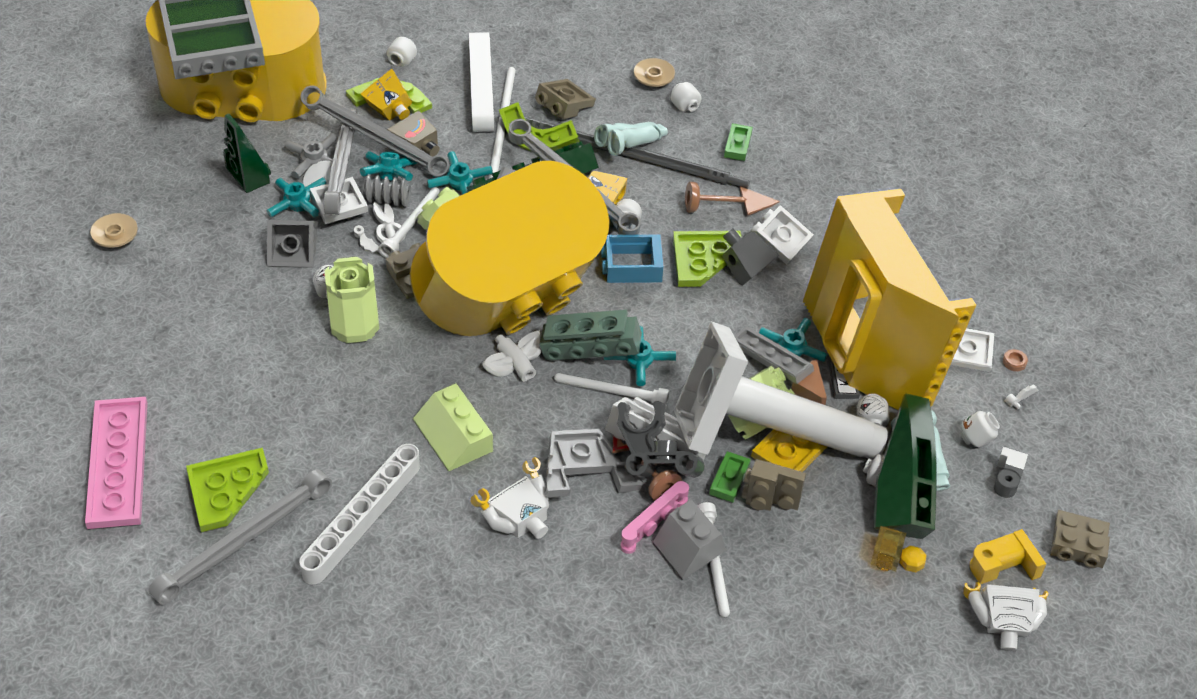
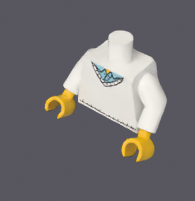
[471,457,549,539]

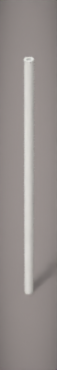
[488,67,516,179]

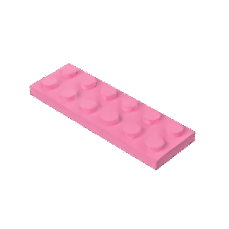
[85,397,148,529]

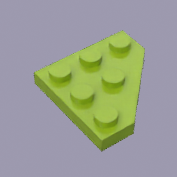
[673,231,742,287]
[186,447,269,532]

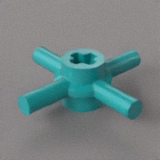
[360,151,417,181]
[427,151,493,195]
[266,177,327,217]
[759,318,828,362]
[604,326,676,386]

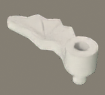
[354,225,380,253]
[1005,385,1039,409]

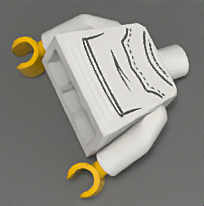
[963,582,1049,651]

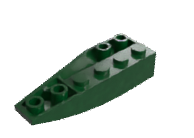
[466,141,599,191]
[873,393,937,539]

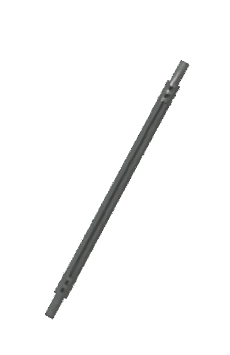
[525,117,750,189]

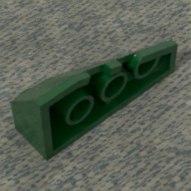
[223,114,271,193]

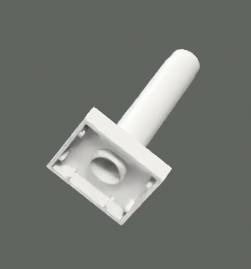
[674,321,888,460]

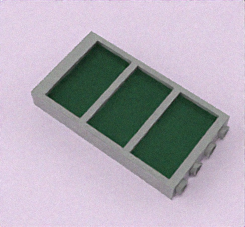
[159,0,265,79]

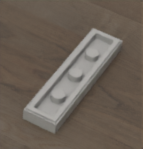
[734,326,814,384]

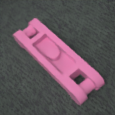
[621,481,689,554]

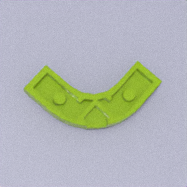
[346,78,432,114]
[499,102,580,151]

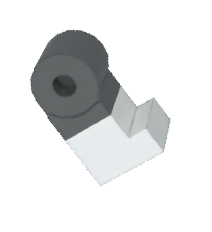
[994,447,1028,498]

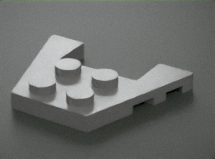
[545,429,642,497]

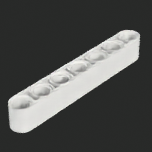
[469,32,494,132]
[299,444,420,585]

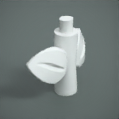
[482,330,542,382]

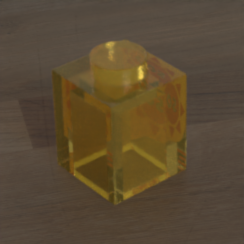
[870,526,906,572]

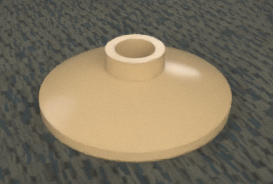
[634,58,675,87]
[90,213,138,248]

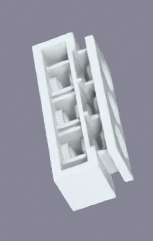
[605,397,706,472]

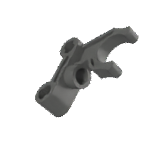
[617,401,705,479]

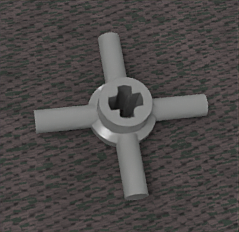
[285,133,337,179]

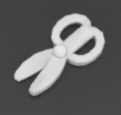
[373,202,406,243]

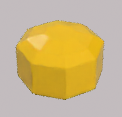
[900,545,926,573]

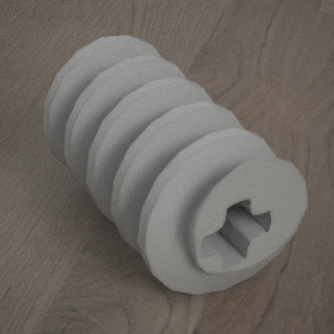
[362,174,411,207]

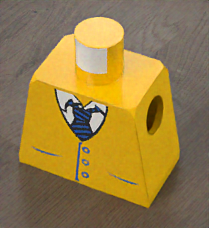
[360,69,412,120]
[588,171,627,219]

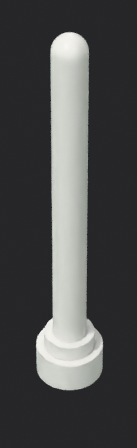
[378,187,439,258]
[554,373,670,409]
[697,502,730,617]

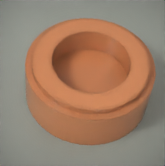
[1003,349,1028,371]

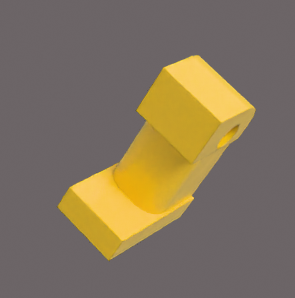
[969,529,1046,584]

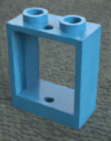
[601,234,664,283]

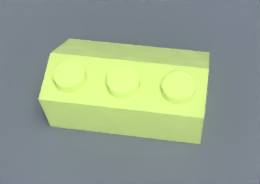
[413,384,493,471]

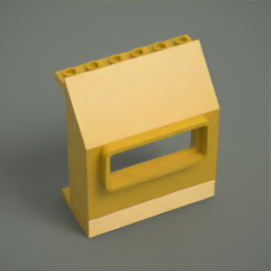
[803,189,976,410]

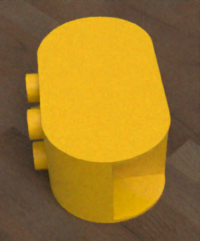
[146,0,327,122]
[410,161,609,336]

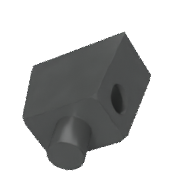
[723,228,779,286]

